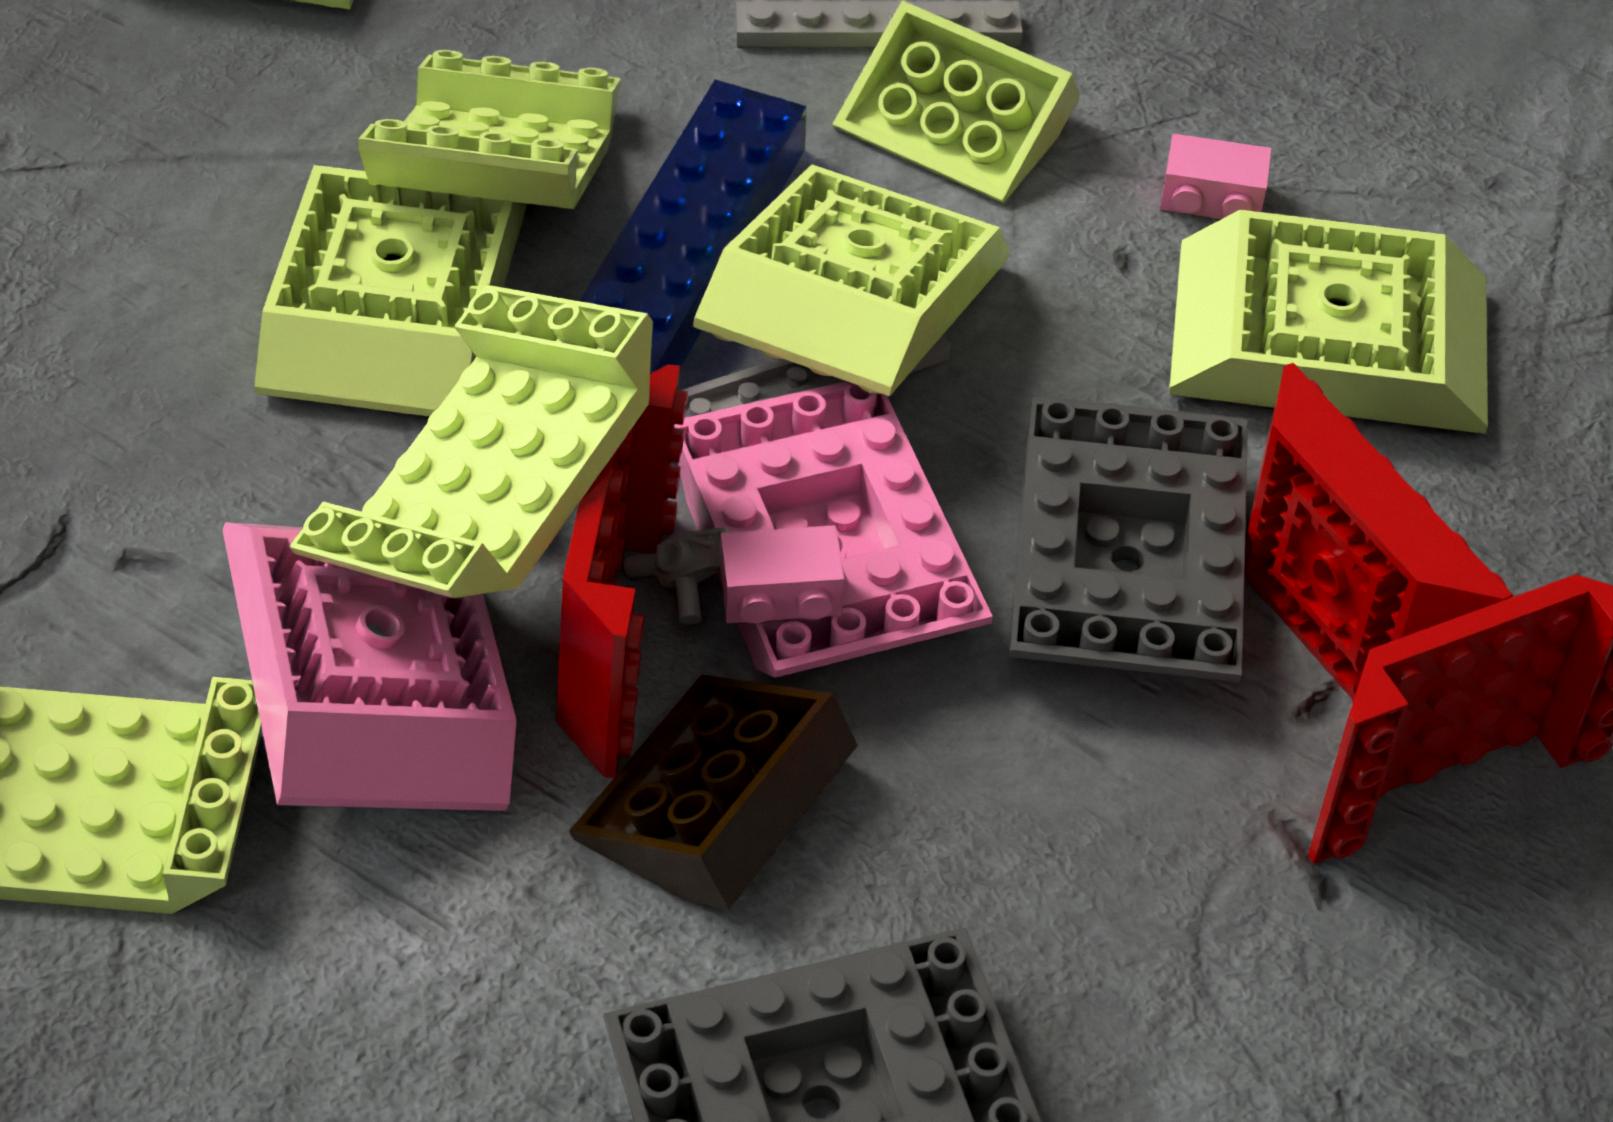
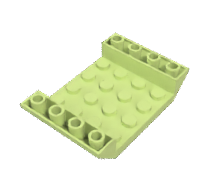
[358,50,621,209]
[289,285,653,598]
[0,677,262,914]

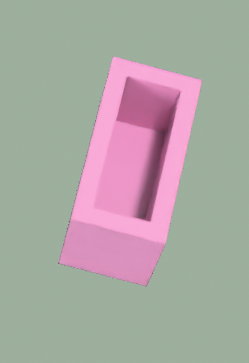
[1160,133,1271,219]
[720,525,844,623]

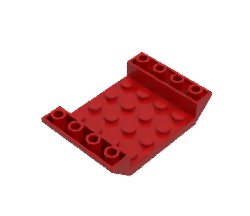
[556,364,688,778]
[1308,574,1613,864]

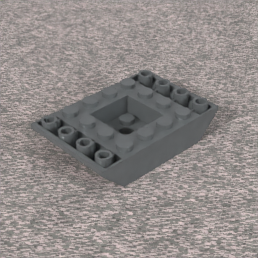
[1008,396,1248,682]
[604,927,1041,1122]

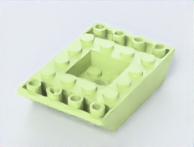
[693,164,1010,396]
[254,165,527,417]
[1169,210,1488,434]

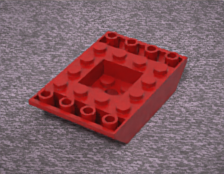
[1244,362,1513,700]

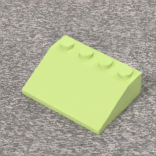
[832,0,1080,204]

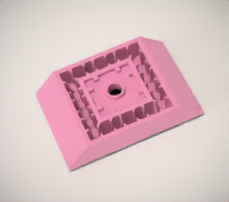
[675,381,993,678]
[222,522,517,811]

